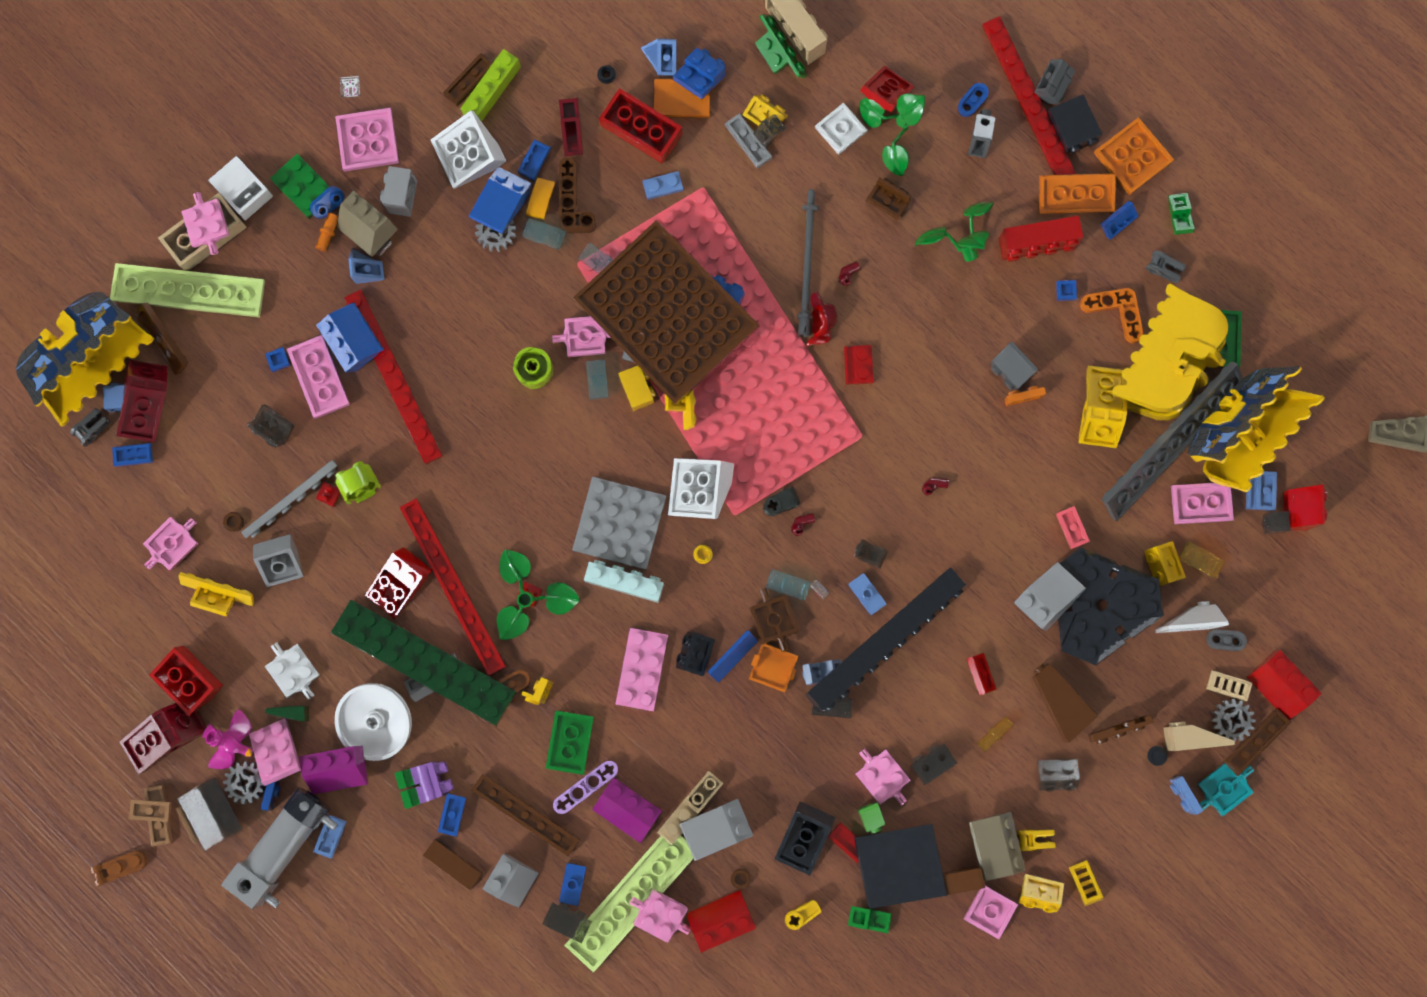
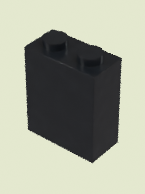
[1047,94,1102,154]

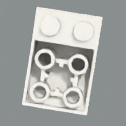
[208,156,273,221]

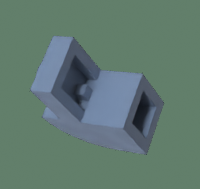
[802,659,841,685]

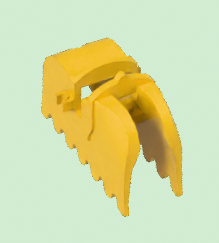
[1112,284,1228,420]

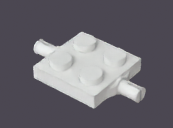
[265,642,320,700]

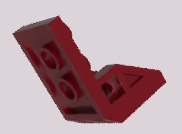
[116,359,168,443]
[119,703,206,775]

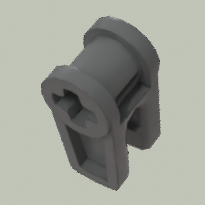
[1145,251,1186,283]
[70,408,111,447]

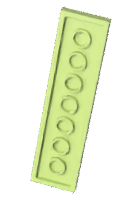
[110,263,265,318]
[564,835,693,972]

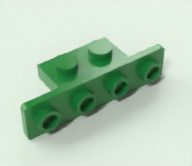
[755,14,807,78]

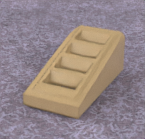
[1206,670,1252,702]

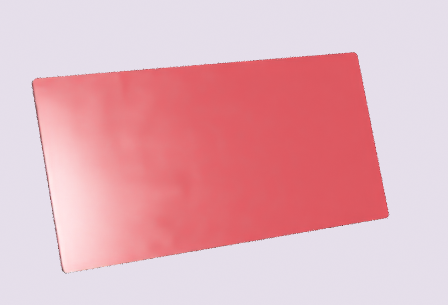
[577,188,862,516]

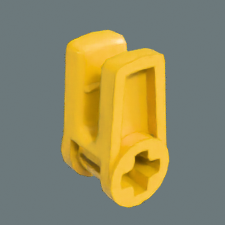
[1017,829,1056,851]
[785,899,821,930]

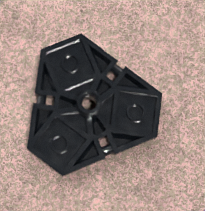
[1058,547,1164,666]

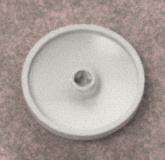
[335,683,412,761]

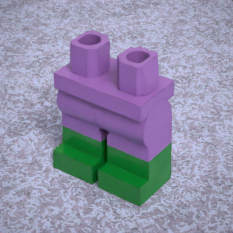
[394,761,454,809]

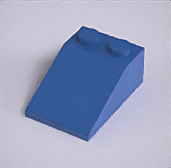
[469,167,531,234]

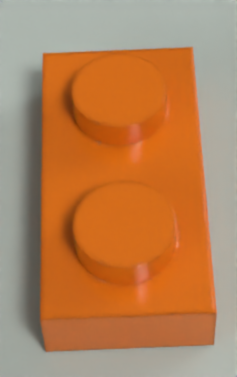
[1004,386,1046,407]

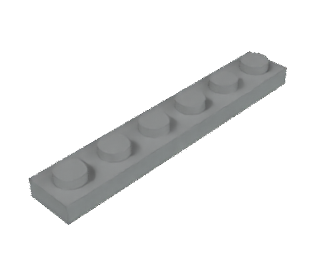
[241,459,338,538]

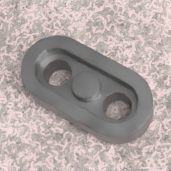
[1206,629,1247,651]

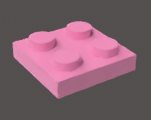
[963,886,1018,939]

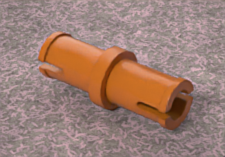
[315,213,338,252]

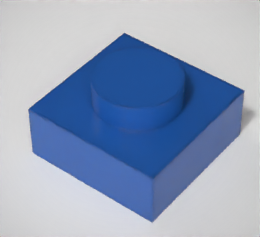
[1056,280,1077,301]
[265,347,291,372]

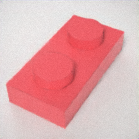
[1056,506,1090,549]

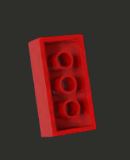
[599,88,683,164]
[998,215,1083,262]

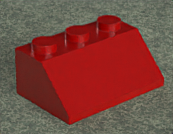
[149,645,223,716]
[1246,650,1322,720]
[686,890,756,953]

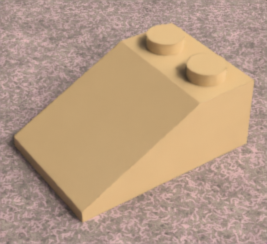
[1163,722,1235,751]

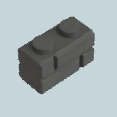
[1035,59,1075,104]

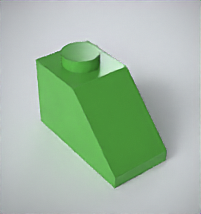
[857,802,885,834]

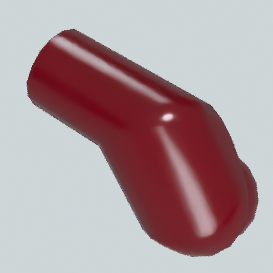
[838,261,861,286]
[922,477,949,496]
[791,513,815,536]

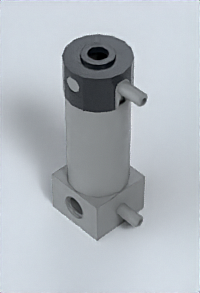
[221,787,338,909]

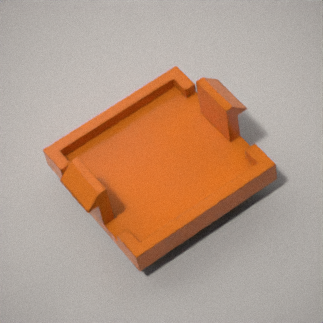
[749,644,798,693]

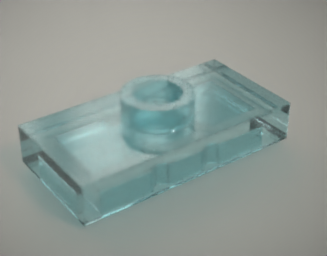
[586,360,609,400]

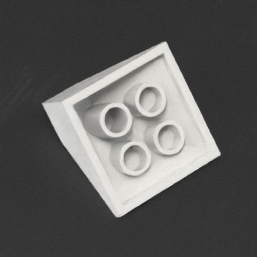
[431,110,507,189]
[668,458,734,519]
[1155,601,1229,633]

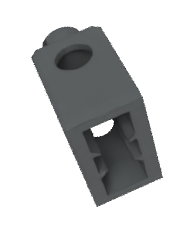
[967,109,995,158]

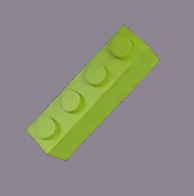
[460,49,521,122]

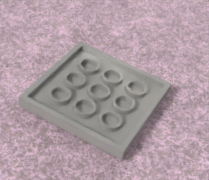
[572,477,666,570]

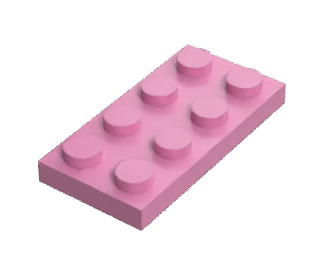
[287,335,350,419]
[616,628,668,712]

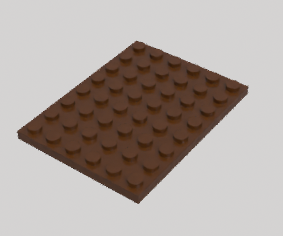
[573,220,760,405]

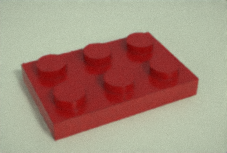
[860,65,915,112]

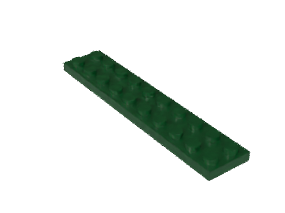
[330,600,516,727]

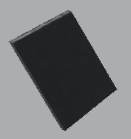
[854,824,947,909]

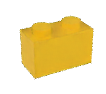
[618,366,656,411]

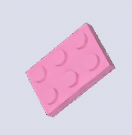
[1171,483,1234,524]
[249,718,301,786]

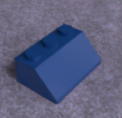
[316,303,384,372]

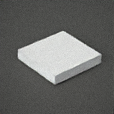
[815,103,868,155]

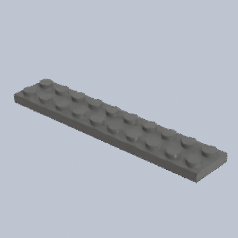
[1102,361,1243,521]

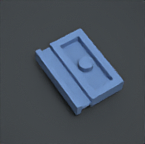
[1246,471,1277,511]
[1169,776,1203,815]

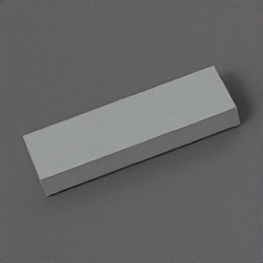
[725,113,773,169]

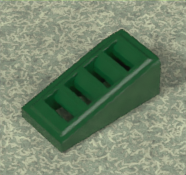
[265,706,309,722]

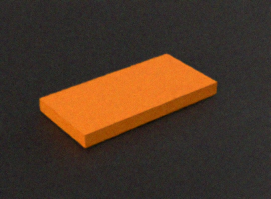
[1039,173,1116,214]

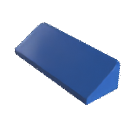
[708,630,758,682]

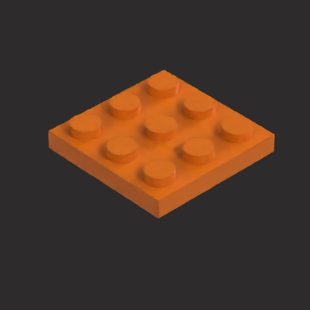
[1094,117,1174,196]

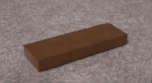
[443,53,493,107]
[423,839,483,890]

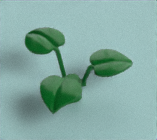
[859,93,925,176]
[915,202,994,262]
[497,549,580,640]

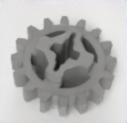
[475,220,517,252]
[1211,699,1256,742]
[223,761,265,804]

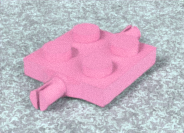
[181,192,230,255]
[552,316,611,357]
[143,517,199,571]
[855,748,911,805]
[630,889,691,943]

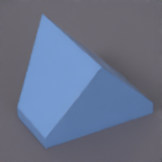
[641,39,677,75]
[349,248,384,284]

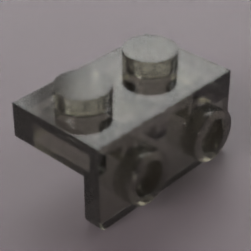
[246,404,295,447]
[1037,759,1080,792]

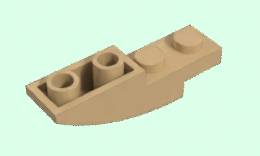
[657,771,724,845]

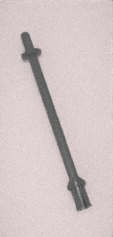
[797,189,819,337]

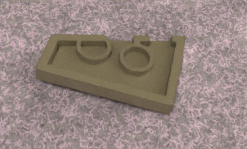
[1368,415,1427,453]

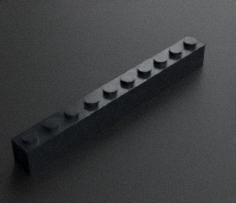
[805,567,966,712]

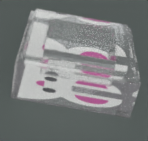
[340,76,360,97]
[810,580,829,600]

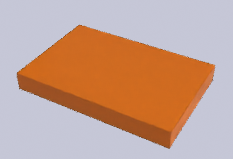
[654,79,710,118]

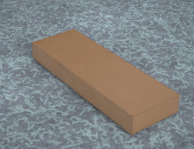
[143,785,173,847]

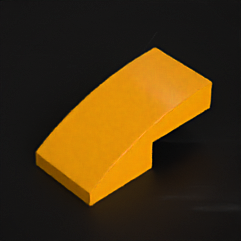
[526,178,556,220]

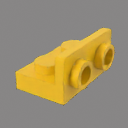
[742,94,788,135]
[1144,541,1186,586]
[521,677,554,705]
[1018,874,1064,913]

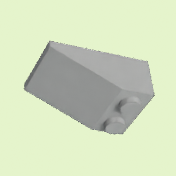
[1014,562,1086,631]
[679,799,753,861]

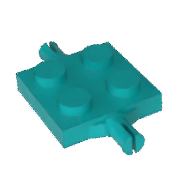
[1197,763,1254,816]

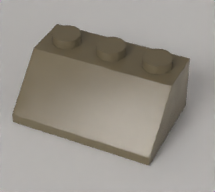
[337,191,398,257]
[969,812,1026,881]

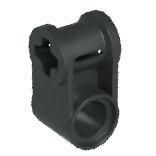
[763,487,801,516]

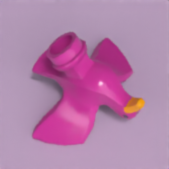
[202,709,253,769]

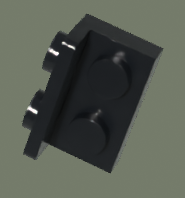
[676,631,715,676]

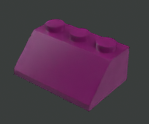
[299,745,368,794]
[593,777,663,843]

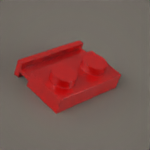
[844,345,874,385]

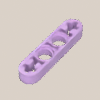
[553,761,618,814]

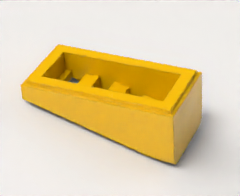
[1069,860,1104,906]

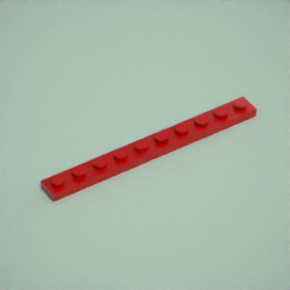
[982,16,1076,175]
[344,289,443,464]
[399,499,506,676]

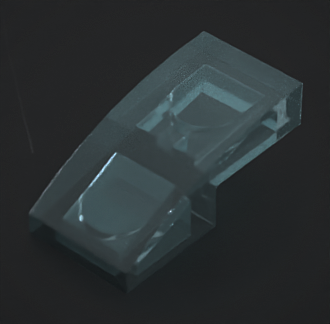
[522,218,566,250]
[578,243,614,273]
[765,569,811,600]

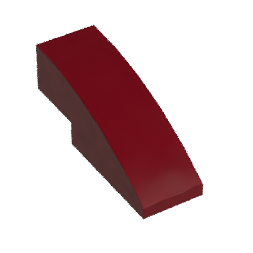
[559,98,583,156]

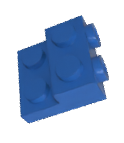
[673,48,726,99]

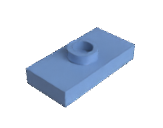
[848,573,886,615]
[313,814,347,859]

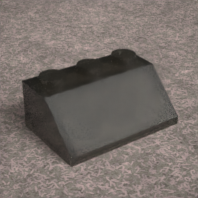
[177,778,242,851]

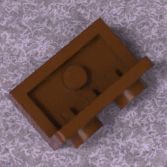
[866,177,911,220]

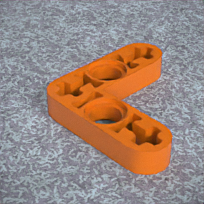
[1080,288,1143,343]

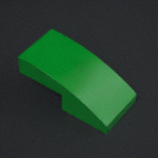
[1168,193,1195,235]
[848,906,892,933]

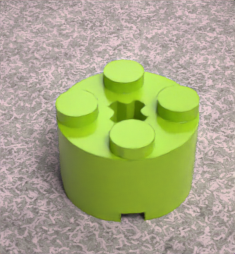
[513,347,553,389]
[335,461,381,504]

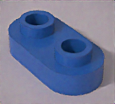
[958,83,989,117]
[310,186,344,219]

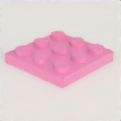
[335,108,399,172]

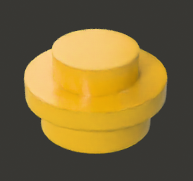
[693,545,713,564]

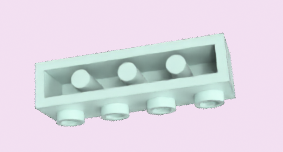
[584,560,664,603]

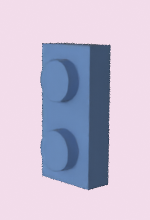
[643,171,684,200]

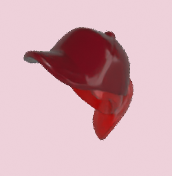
[806,291,838,347]

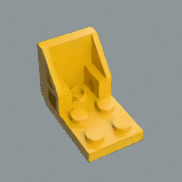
[1079,365,1127,448]

